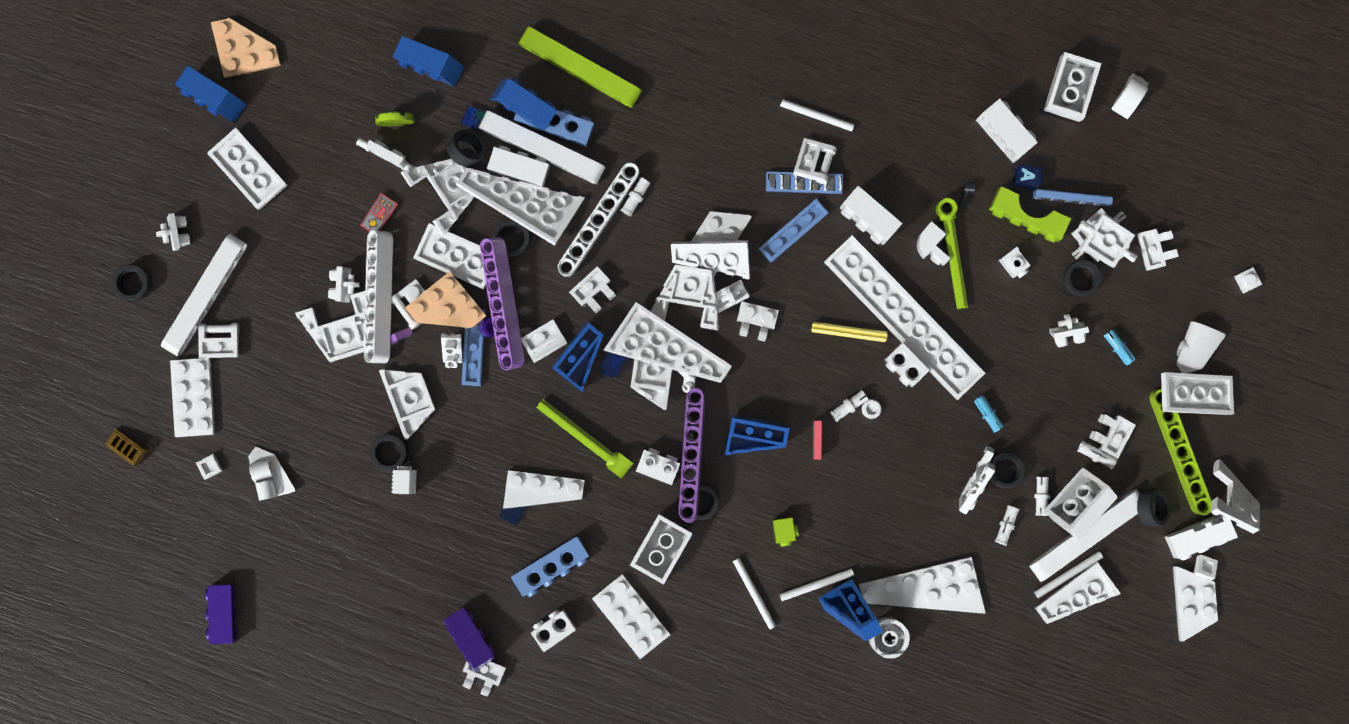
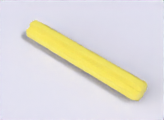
[812,322,887,342]

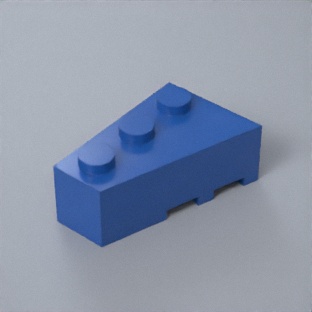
[393,36,464,87]
[175,66,247,123]
[490,77,557,130]
[551,322,603,392]
[725,414,790,455]
[818,579,883,641]

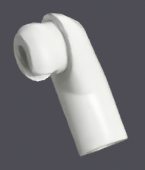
[678,371,696,393]

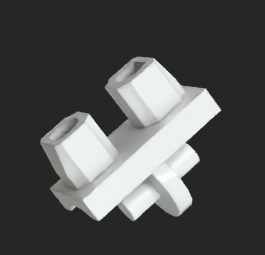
[156,213,190,251]
[328,266,360,303]
[716,280,749,313]
[1049,314,1089,347]
[441,334,463,368]

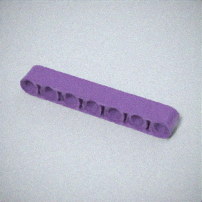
[480,237,524,370]
[679,388,706,523]

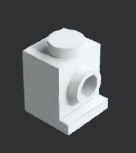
[999,247,1030,278]

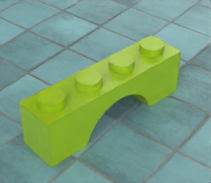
[989,186,1071,242]

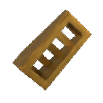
[105,429,148,466]

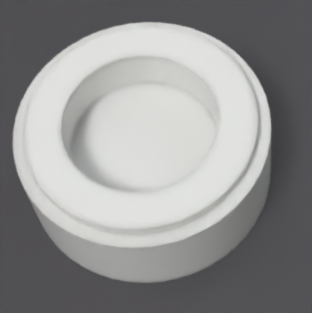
[862,400,881,419]

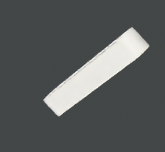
[479,111,605,184]
[558,163,639,277]
[364,230,393,363]
[161,234,247,356]
[1029,489,1140,582]

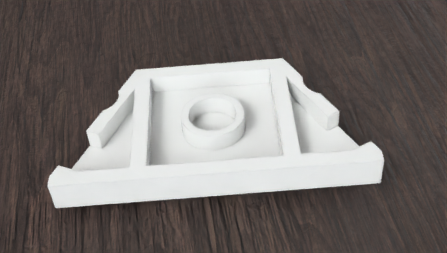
[691,211,751,276]
[631,359,672,410]
[379,370,436,440]
[1173,566,1218,641]

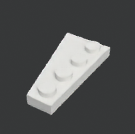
[671,241,750,279]
[503,470,585,509]
[1034,562,1121,624]

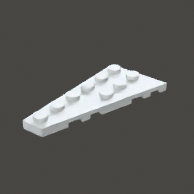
[456,168,585,245]
[604,302,732,383]
[859,557,986,614]

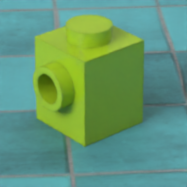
[772,517,799,546]

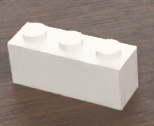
[487,146,550,187]

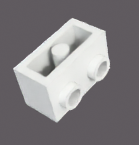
[636,448,680,485]

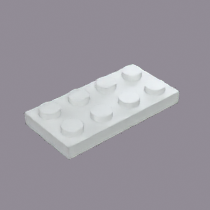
[207,128,287,210]
[413,223,486,289]
[170,358,215,437]
[1161,372,1234,415]
[592,574,670,659]

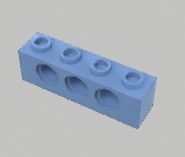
[514,106,594,147]
[511,536,590,597]

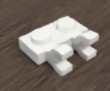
[1136,229,1178,271]
[569,267,616,313]
[737,301,779,341]
[1089,414,1135,459]
[463,661,506,697]

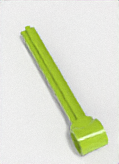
[936,198,968,309]
[536,399,633,479]

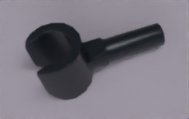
[959,182,976,208]

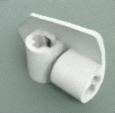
[1176,322,1225,373]
[248,447,296,501]

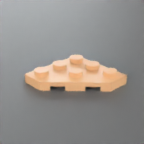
[211,18,281,79]
[405,271,486,328]

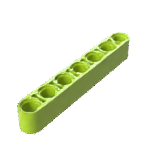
[518,27,642,108]
[1149,389,1212,515]

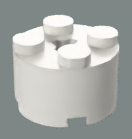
[869,617,910,658]

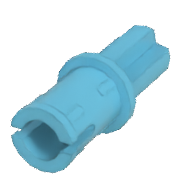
[1104,329,1135,365]
[974,395,1004,432]

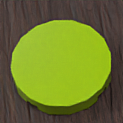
[375,112,414,126]

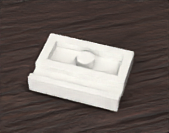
[521,320,568,363]

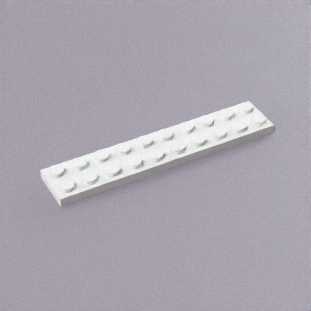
[824,236,985,400]

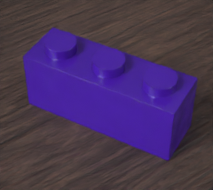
[205,584,237,644]
[443,608,495,672]

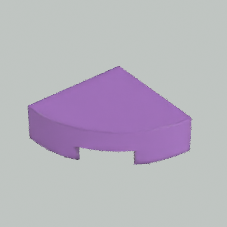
[390,328,413,345]

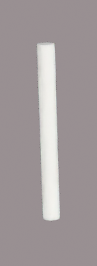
[780,99,854,131]
[1034,551,1103,598]
[733,558,776,629]
[779,568,854,601]

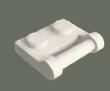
[794,138,837,184]
[391,279,425,330]
[198,323,239,358]

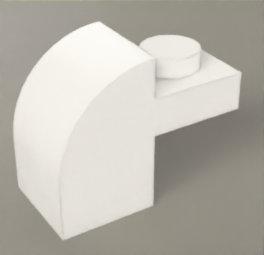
[1112,73,1149,119]
[917,222,950,266]

